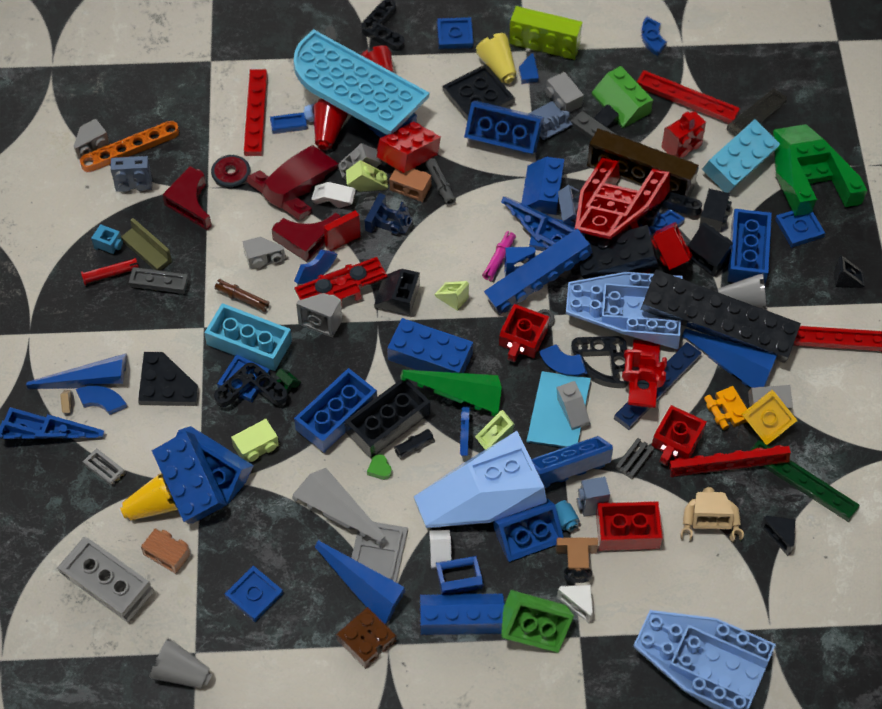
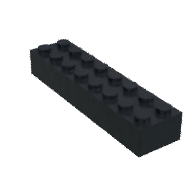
[641,270,801,363]

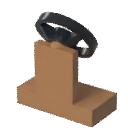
[556,538,598,583]

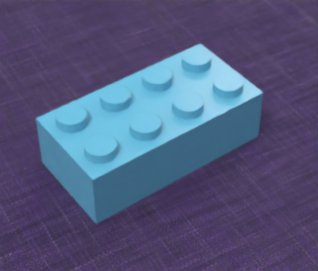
[702,119,780,193]
[204,303,292,371]

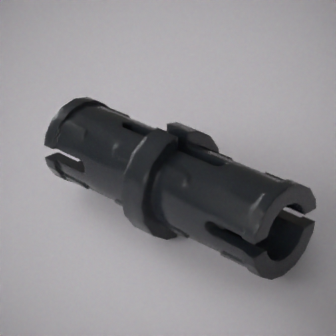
[394,429,434,458]

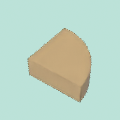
[60,390,71,413]

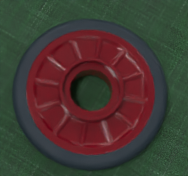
[211,155,250,187]

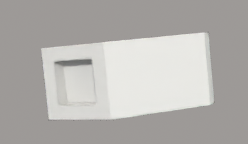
[311,182,356,208]

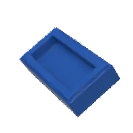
[270,112,307,134]

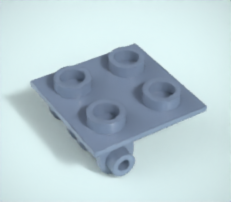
[529,101,572,140]

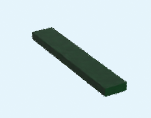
[750,440,860,522]

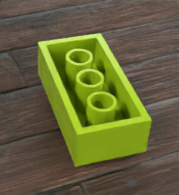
[509,6,583,60]

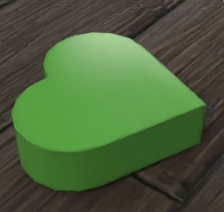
[367,454,392,480]

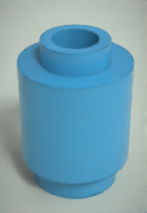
[555,500,580,532]

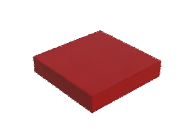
[324,210,361,251]

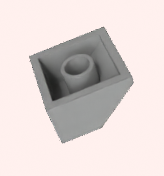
[296,293,342,338]

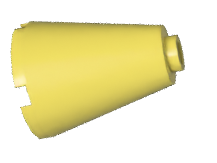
[476,33,516,83]

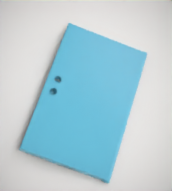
[526,371,591,448]

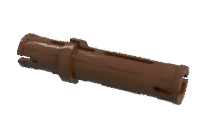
[215,279,270,312]

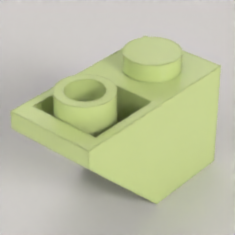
[346,160,388,192]

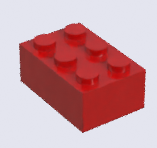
[377,121,441,173]
[596,501,662,551]

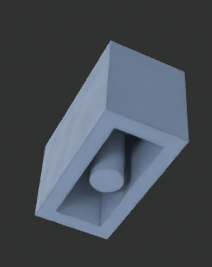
[576,477,610,517]

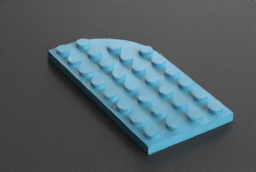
[293,29,430,135]

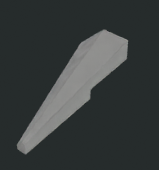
[292,468,386,545]

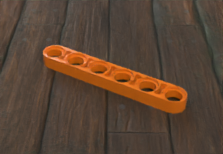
[80,121,179,172]

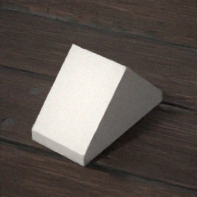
[429,530,451,569]
[557,585,593,623]

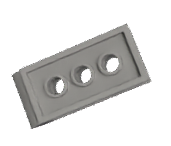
[56,537,155,623]

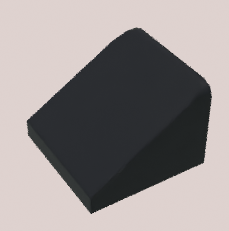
[593,104,619,128]

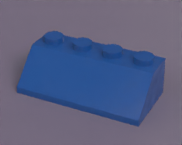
[176,426,254,504]
[531,436,613,488]
[420,594,504,635]

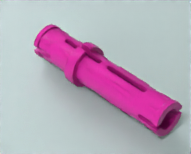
[482,231,516,281]

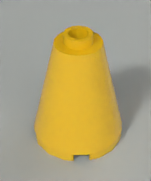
[120,473,178,520]

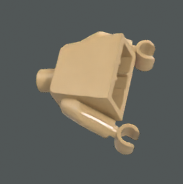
[680,487,744,542]

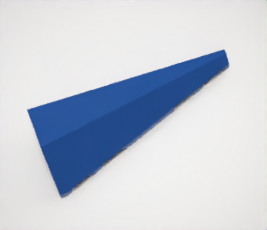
[501,196,585,249]
[26,353,127,389]

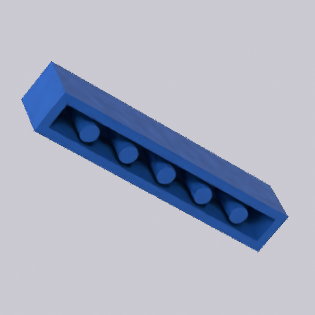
[484,228,593,315]

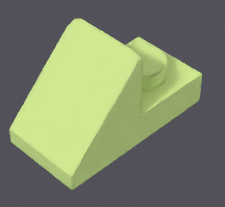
[475,410,515,450]

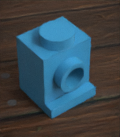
[91,224,123,254]

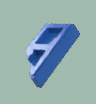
[519,54,539,84]

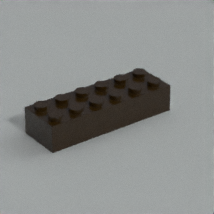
[587,128,699,197]

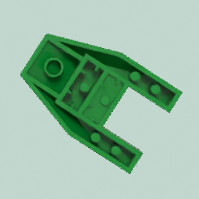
[773,124,867,216]

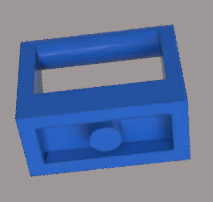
[504,247,536,277]
[436,556,483,595]

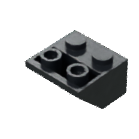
[687,222,733,277]
[374,269,420,315]

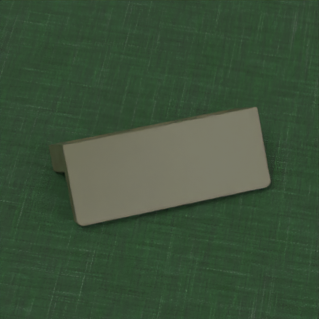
[121,218,172,271]

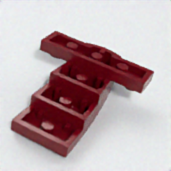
[246,145,339,220]

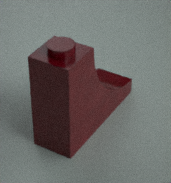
[162,166,212,230]
[272,212,341,262]

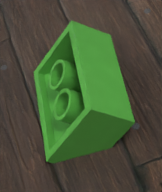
[591,66,653,128]
[502,590,574,653]

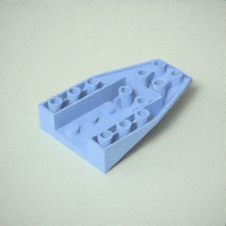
[566,272,683,349]
[414,431,547,528]
[633,610,776,709]

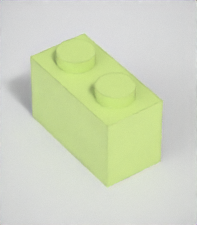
[231,419,279,462]

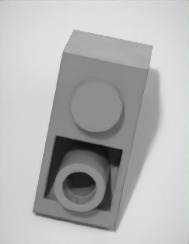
[74,119,109,159]
[338,143,381,179]
[242,237,286,269]

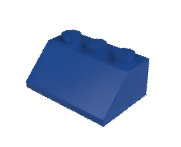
[521,157,564,215]
[493,498,564,562]

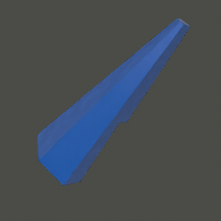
[682,328,777,388]
[0,407,104,439]
[315,540,405,625]

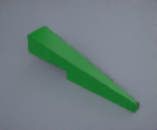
[400,370,502,416]

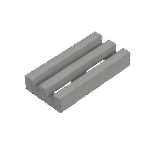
[83,448,126,487]

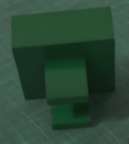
[276,368,301,393]

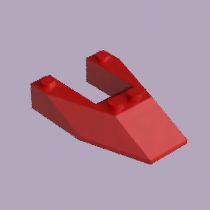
[575,158,670,239]

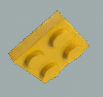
[741,390,797,445]

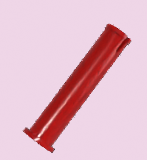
[81,258,139,286]

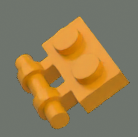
[704,386,747,430]

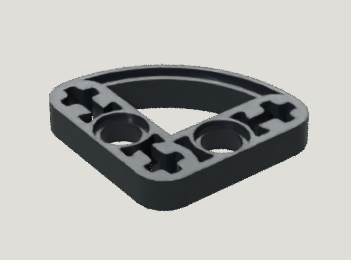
[571,336,629,388]

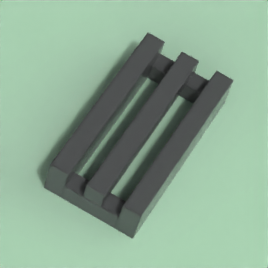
[616,438,654,479]

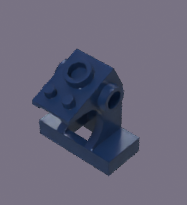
[365,193,413,234]

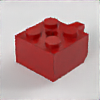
[661,111,706,158]
[652,222,692,270]
[499,304,549,362]
[651,405,707,466]

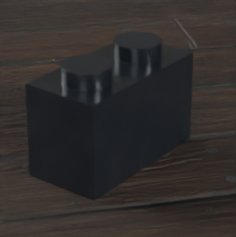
[699,188,732,232]

